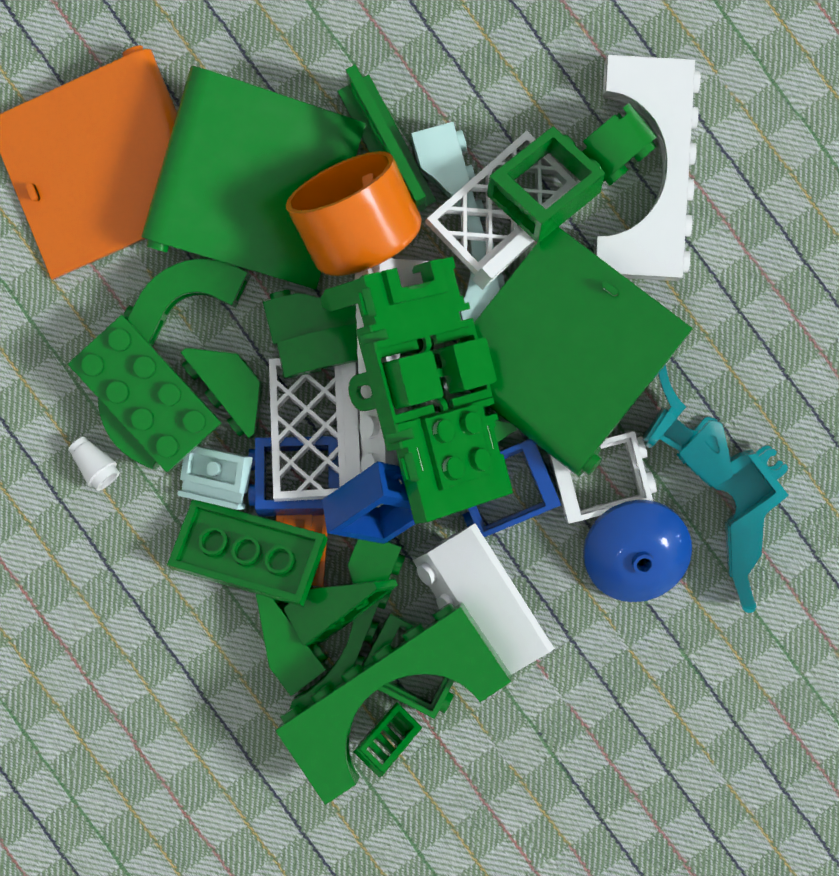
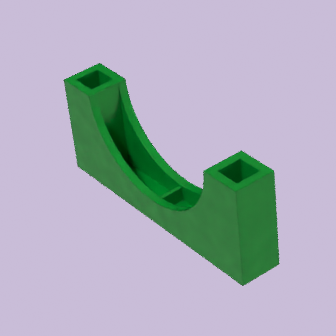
[275,602,512,805]

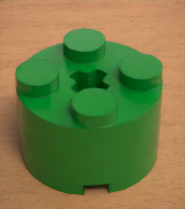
[577,103,657,186]

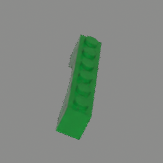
[289,539,406,710]

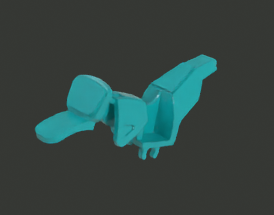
[643,364,789,613]

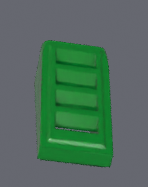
[353,702,423,778]

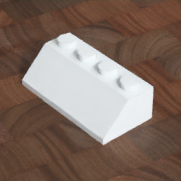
[413,523,555,675]

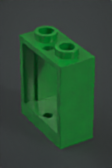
[487,126,605,243]
[361,611,454,719]

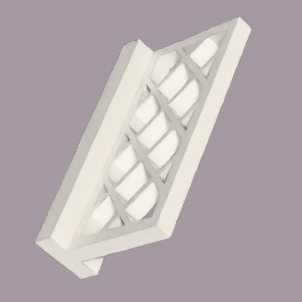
[425,131,581,290]
[269,358,362,502]

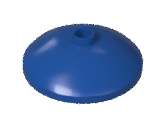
[583,500,692,602]

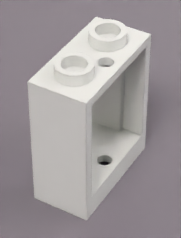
[548,431,657,524]

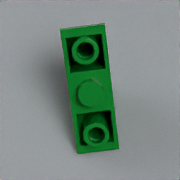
[180,348,263,438]

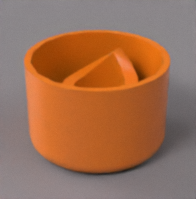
[286,151,422,276]

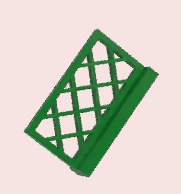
[337,64,437,212]

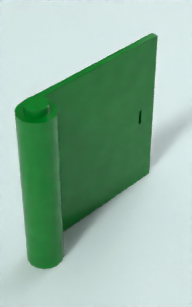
[141,66,366,290]
[457,227,693,476]

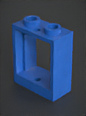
[248,436,340,517]
[462,439,561,537]
[322,461,415,544]

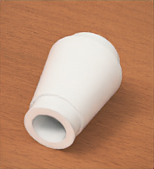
[68,437,120,491]

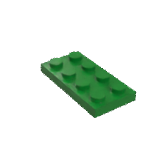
[68,314,222,473]
[167,499,328,607]

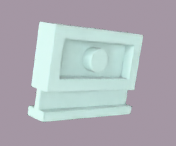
[178,445,253,510]

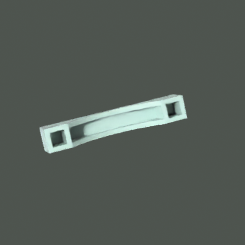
[411,122,505,322]

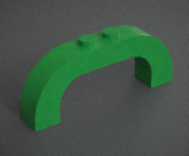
[98,259,251,469]

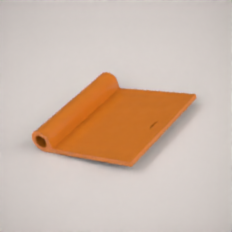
[0,45,177,280]

